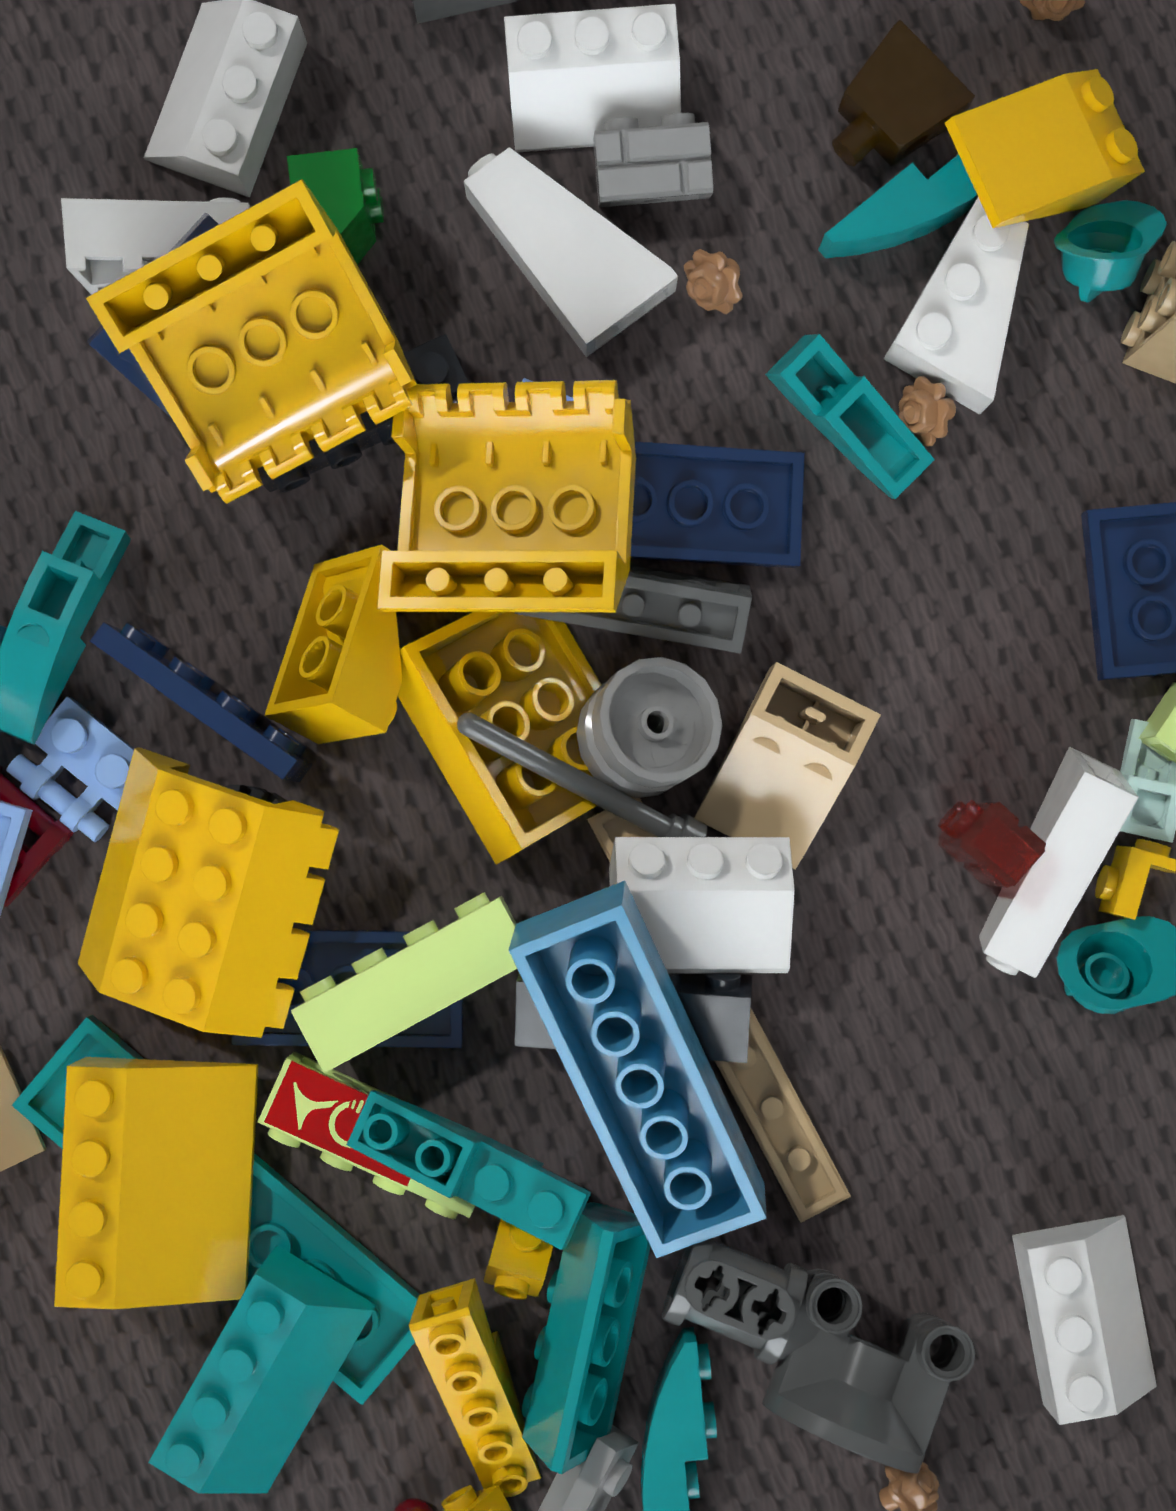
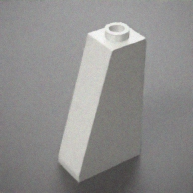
[464,147,678,357]
[979,747,1139,978]

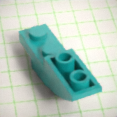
[0,511,131,745]
[346,1090,591,1250]
[641,1327,717,1511]

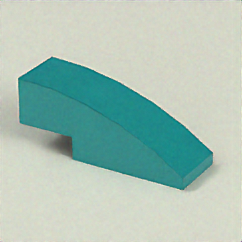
[818,154,978,258]
[765,334,935,499]

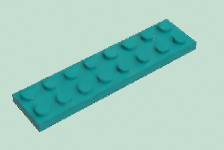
[12,1015,420,1405]

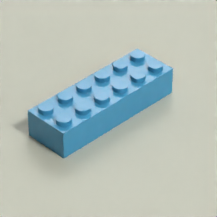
[509,880,767,1258]

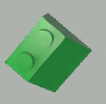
[287,148,384,265]

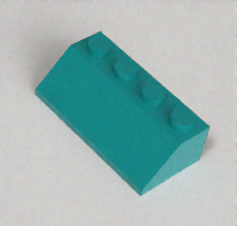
[522,1202,651,1474]
[148,1245,376,1494]

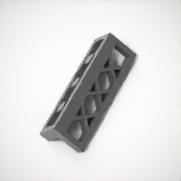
[515,564,752,653]

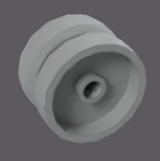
[576,657,722,798]

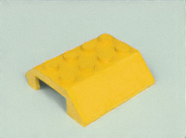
[86,179,417,504]
[378,380,636,613]
[78,747,339,1038]

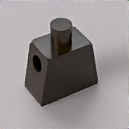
[832,19,975,167]

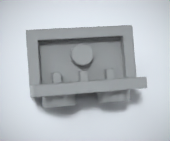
[538,1425,639,1511]

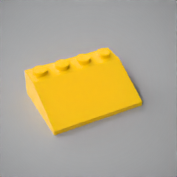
[398,612,601,865]
[54,1057,258,1309]

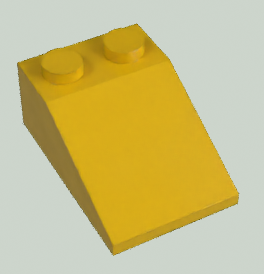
[945,69,1145,228]
[264,544,402,744]

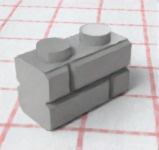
[593,113,713,208]

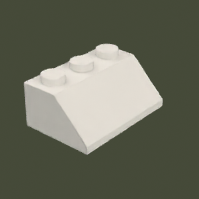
[144,0,307,197]
[504,4,681,152]
[609,837,795,973]
[1012,1215,1157,1425]

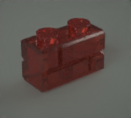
[938,800,1046,888]

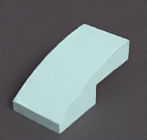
[1120,719,1176,843]

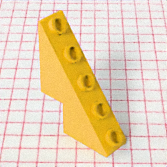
[409,1278,541,1497]

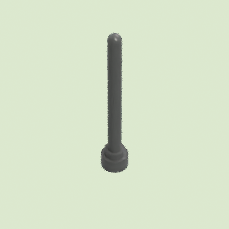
[457,713,707,837]

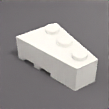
[883,197,1029,414]
[61,198,250,295]

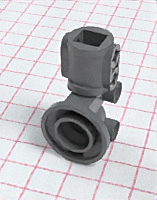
[662,1238,976,1474]

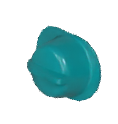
[1053,200,1167,303]
[1056,916,1176,1014]

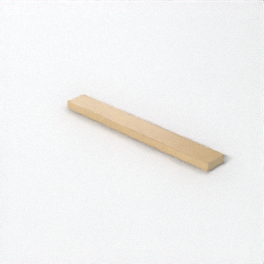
[587,797,851,1223]

